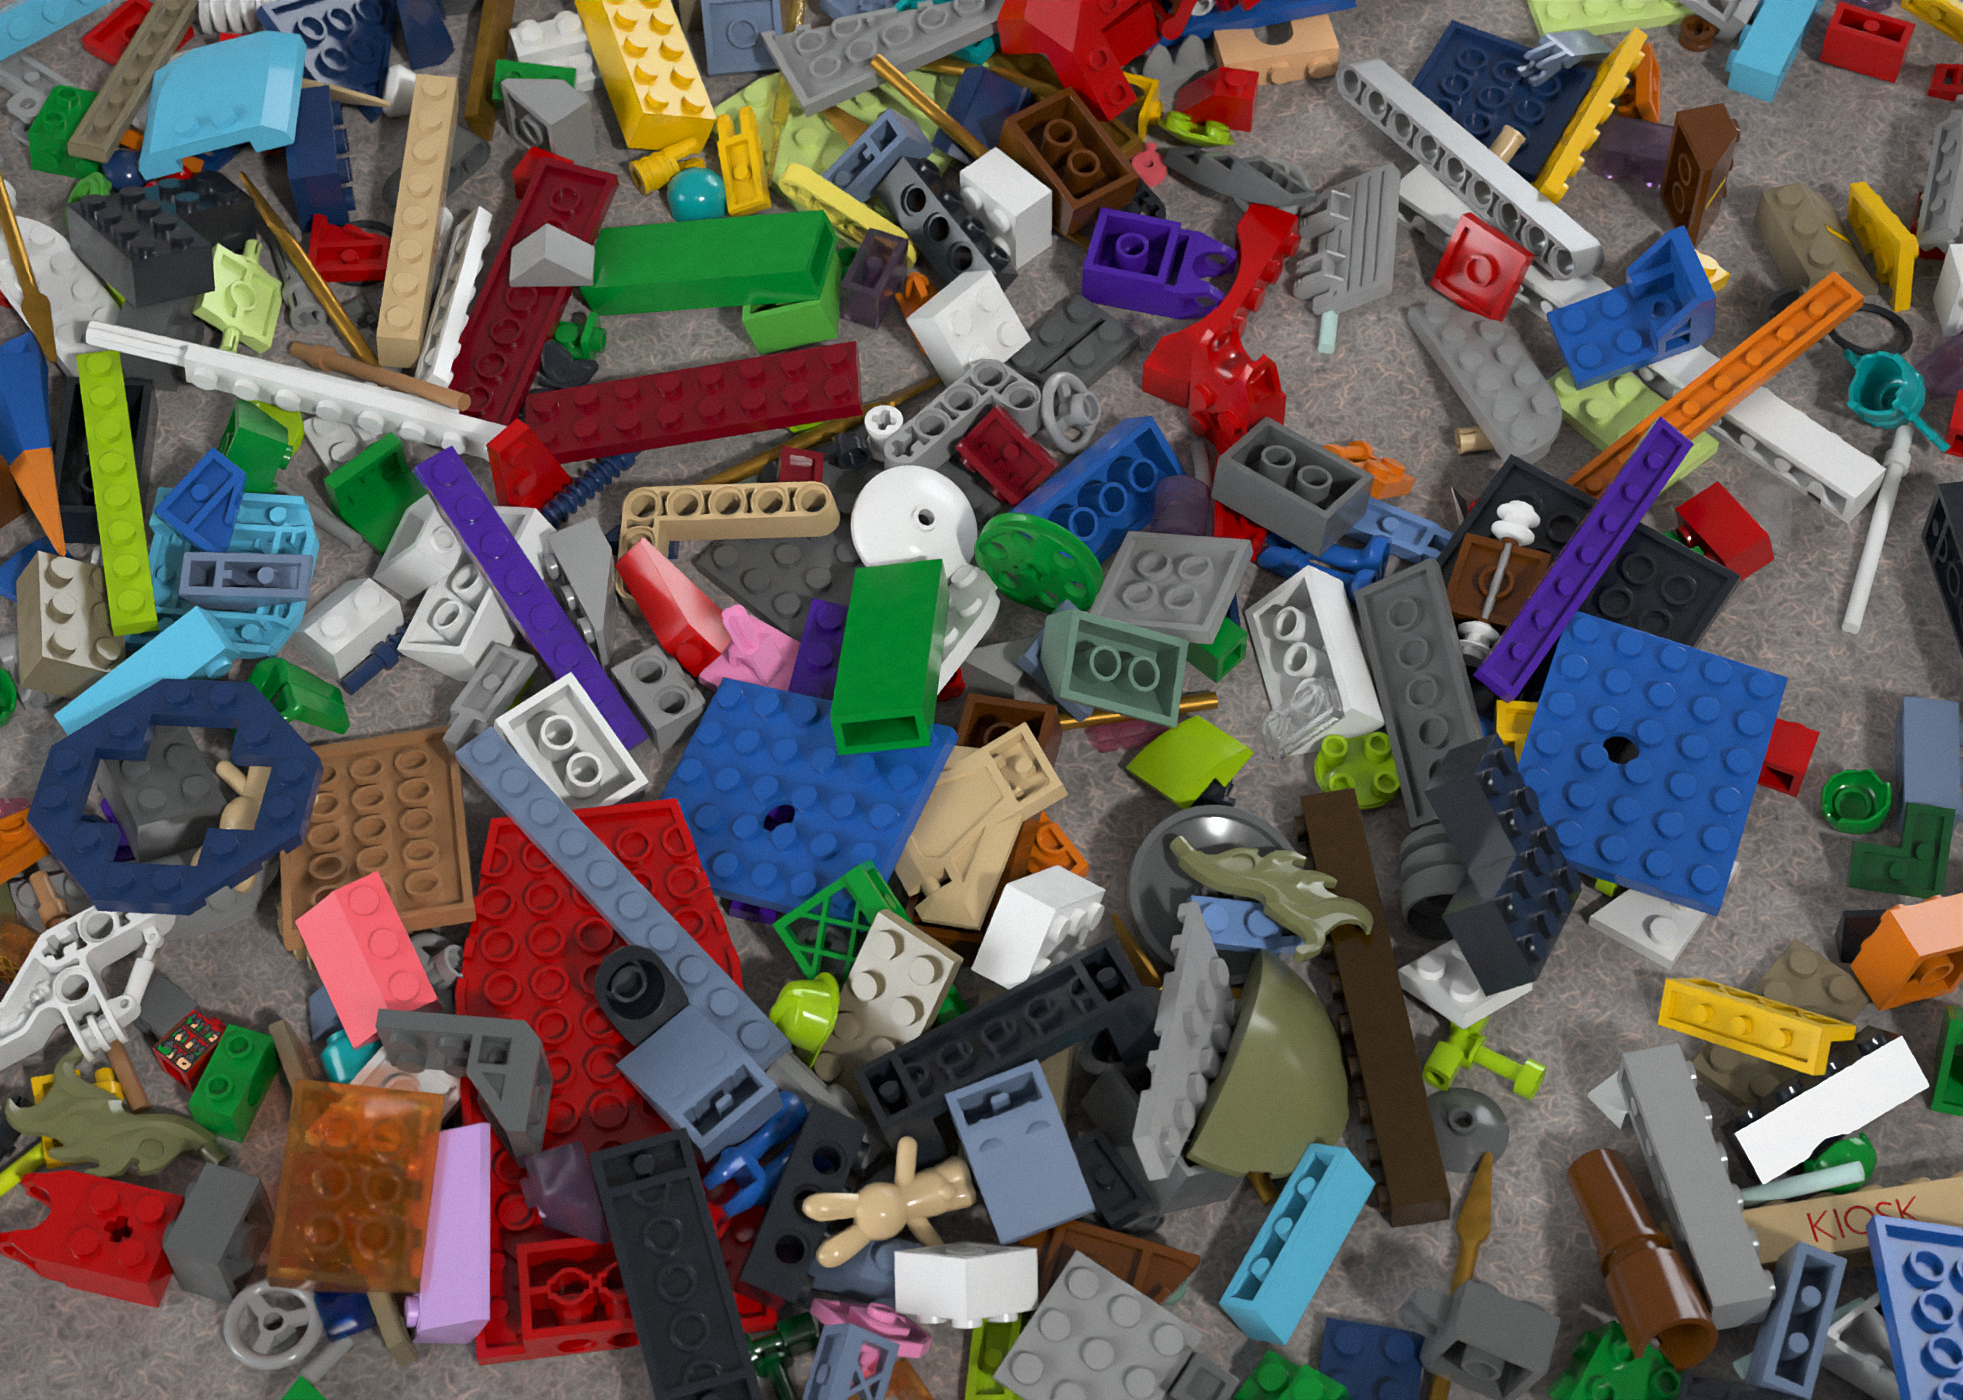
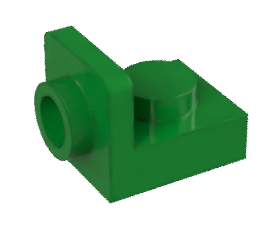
[552,311,607,361]

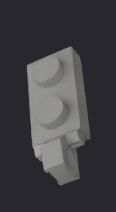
[442,643,538,755]

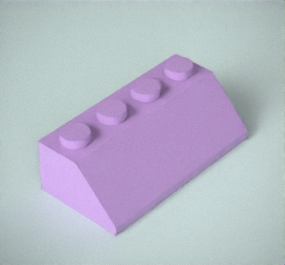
[404,1123,490,1344]

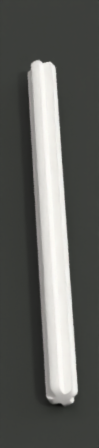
[86,320,460,414]

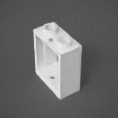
[373,494,464,600]

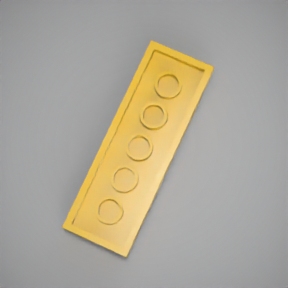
[1531,26,1648,205]

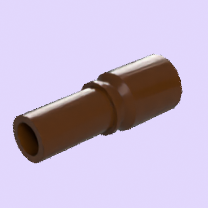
[1566,1148,1719,1373]

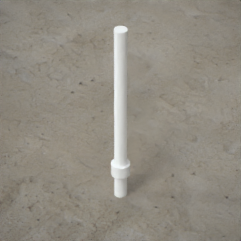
[1842,425,1914,634]

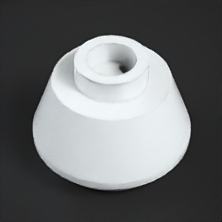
[382,64,417,118]

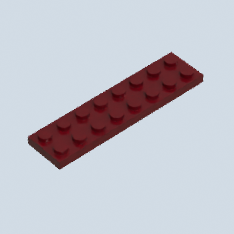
[448,156,619,426]
[525,341,863,464]

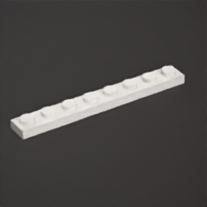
[184,345,507,462]

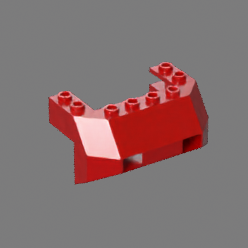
[997,0,1261,122]

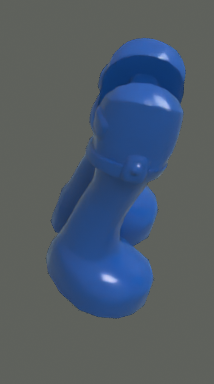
[1258,531,1392,607]
[702,1091,833,1217]

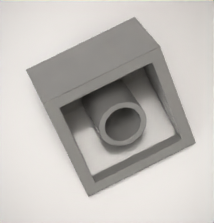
[501,79,597,166]

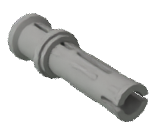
[269,226,328,333]

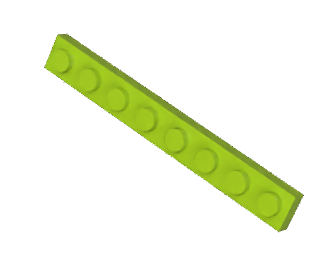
[76,350,159,637]

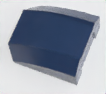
[395,0,455,70]
[932,66,1036,165]

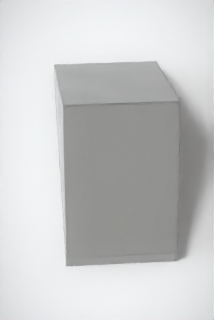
[509,223,595,287]
[960,637,1035,700]

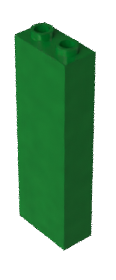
[580,210,839,316]
[830,559,950,755]

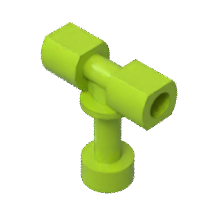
[1422,1014,1547,1101]

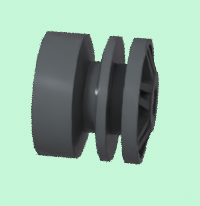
[1400,823,1467,940]

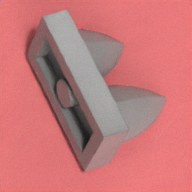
[1130,34,1217,98]

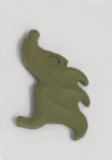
[1170,836,1374,963]
[5,1047,230,1180]

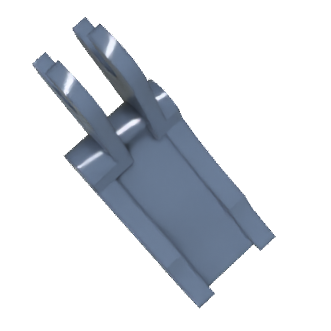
[1516,30,1613,86]

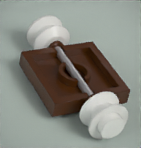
[1446,501,1552,667]

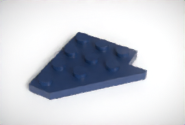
[255,0,397,124]

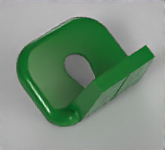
[229,657,350,743]

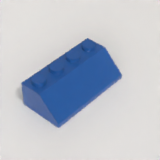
[1008,415,1194,584]

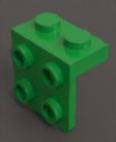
[28,85,104,180]
[324,432,427,556]
[1548,1319,1688,1400]

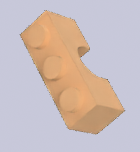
[1212,14,1339,86]

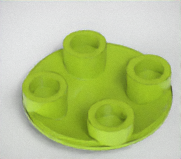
[1158,110,1235,148]
[1314,732,1401,810]

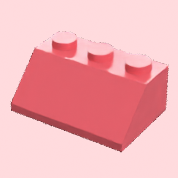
[295,871,443,1050]

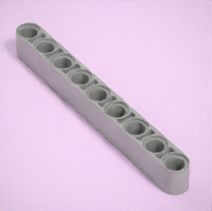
[1335,57,1604,282]

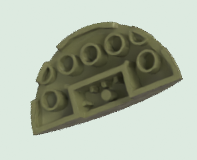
[1186,948,1353,1179]

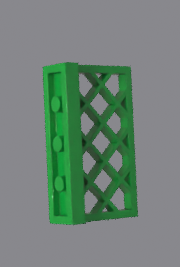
[772,859,970,1026]

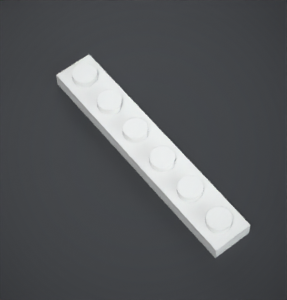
[414,206,492,388]

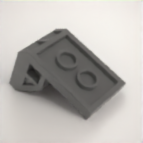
[375,1009,554,1170]

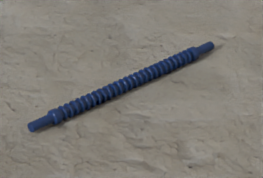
[340,451,642,695]

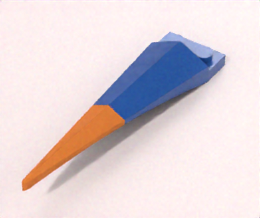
[0,331,66,557]

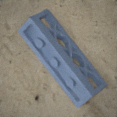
[802,1323,900,1400]

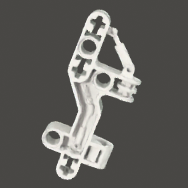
[0,906,176,1110]

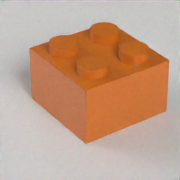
[1850,893,1963,1011]

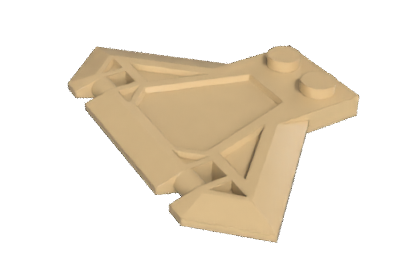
[894,722,1069,930]

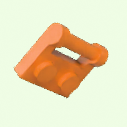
[1322,440,1416,500]

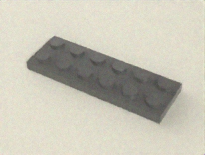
[1354,558,1484,831]

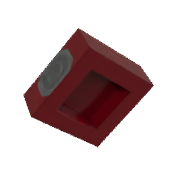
[776,446,824,483]

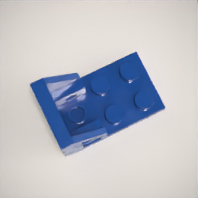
[1547,225,1716,391]

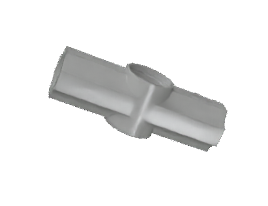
[765,1053,892,1179]

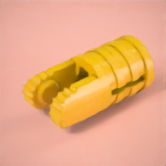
[629,136,706,196]

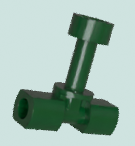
[745,1311,819,1400]

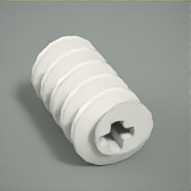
[198,0,275,34]

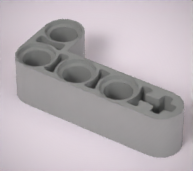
[883,359,1041,471]

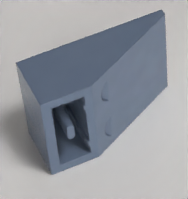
[616,1004,783,1170]
[945,1059,1096,1247]

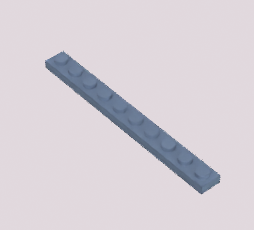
[455,726,791,1071]

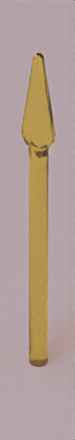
[767,0,807,186]

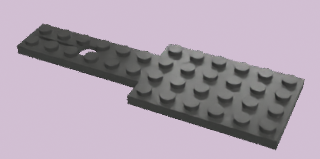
[696,293,1140,643]

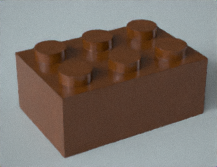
[998,86,1140,237]

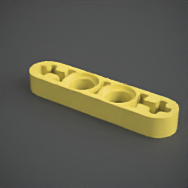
[778,163,921,270]

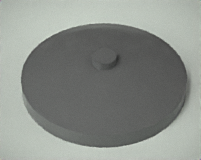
[1125,805,1304,988]

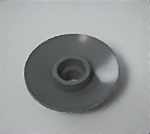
[1427,1087,1509,1173]

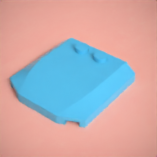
[138,30,307,180]
[124,487,320,660]

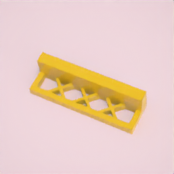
[1657,977,1856,1076]

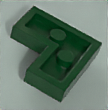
[1846,802,1956,899]

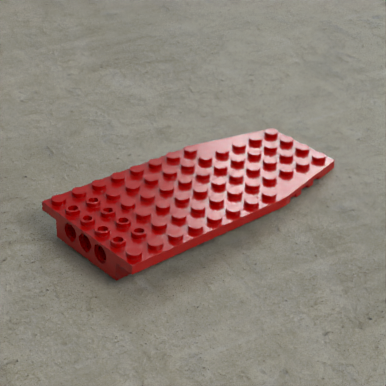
[455,798,777,1366]

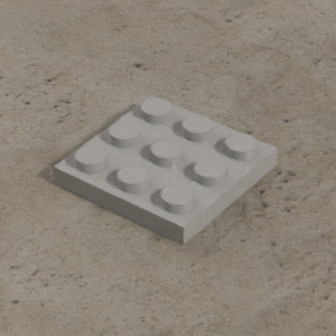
[1089,531,1253,644]
[992,1250,1204,1400]

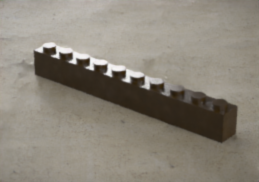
[1293,788,1451,1228]

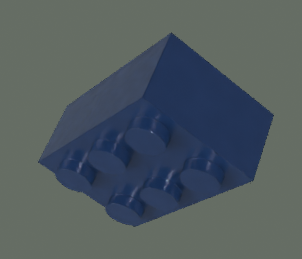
[286,85,356,233]

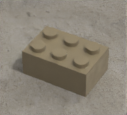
[16,551,126,699]

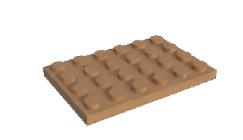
[280,725,476,951]

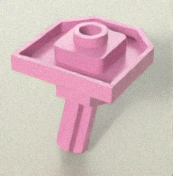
[699,604,800,692]
[810,1298,933,1400]

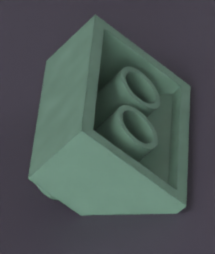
[1040,608,1189,728]

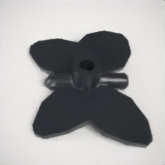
[519,340,599,418]

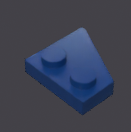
[154,447,248,553]

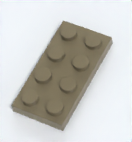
[810,909,964,1122]
[1692,938,1871,1108]

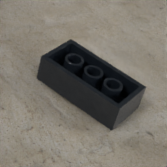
[54,377,159,544]

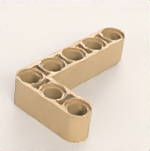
[615,481,840,618]

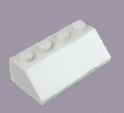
[397,506,557,682]
[1244,565,1385,756]

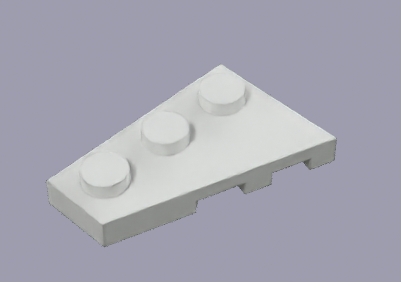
[1588,861,1739,970]

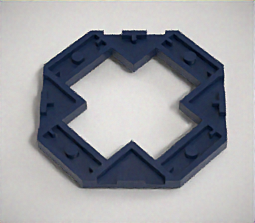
[27,678,324,916]

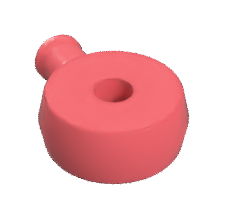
[1131,142,1168,186]

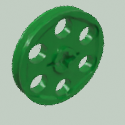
[974,513,1103,615]

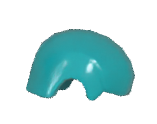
[666,167,728,222]

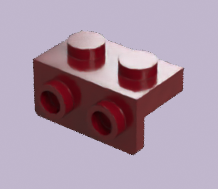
[955,404,1059,507]

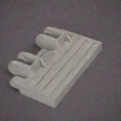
[1293,162,1401,315]

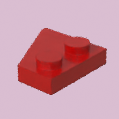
[308,214,391,283]

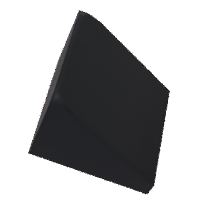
[1835,909,1887,963]

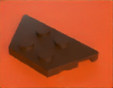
[1019,1219,1200,1315]

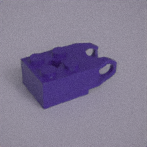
[1082,207,1237,320]

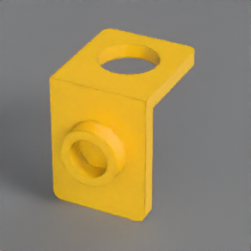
[1123,72,1163,143]

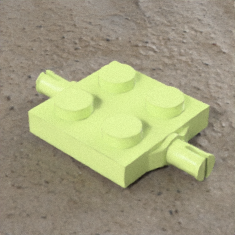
[193,239,284,353]

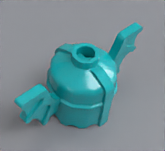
[1842,348,1951,453]

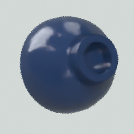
[102,149,155,193]

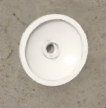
[851,465,977,584]

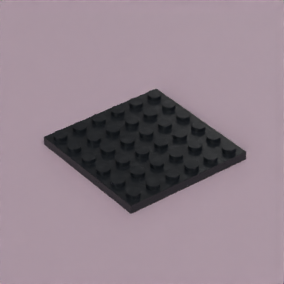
[1435,454,1741,764]

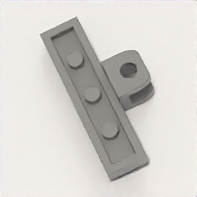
[0,51,131,146]

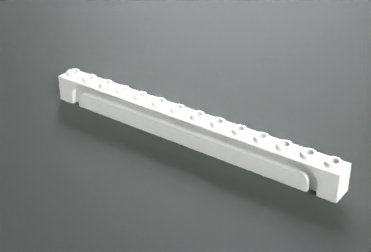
[1397,163,1886,524]

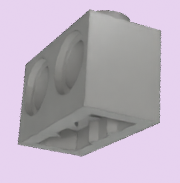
[611,644,707,754]

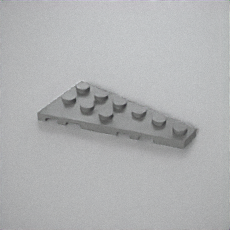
[761,0,1004,117]
[1132,901,1239,1181]

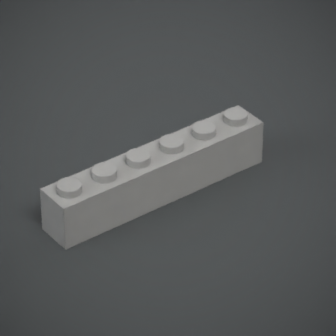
[1617,1043,1776,1330]

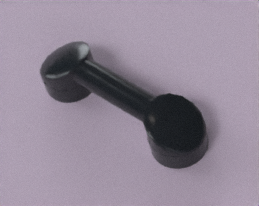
[757,433,872,483]

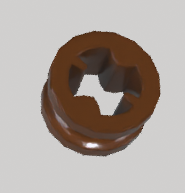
[1678,15,1716,52]

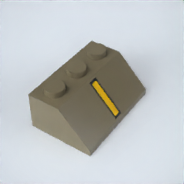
[1754,182,1879,297]

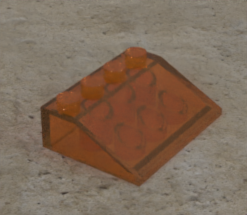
[267,1079,445,1293]

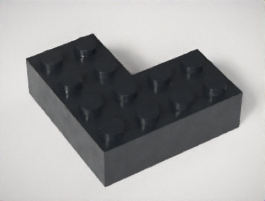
[66,171,257,309]
[1424,732,1582,997]

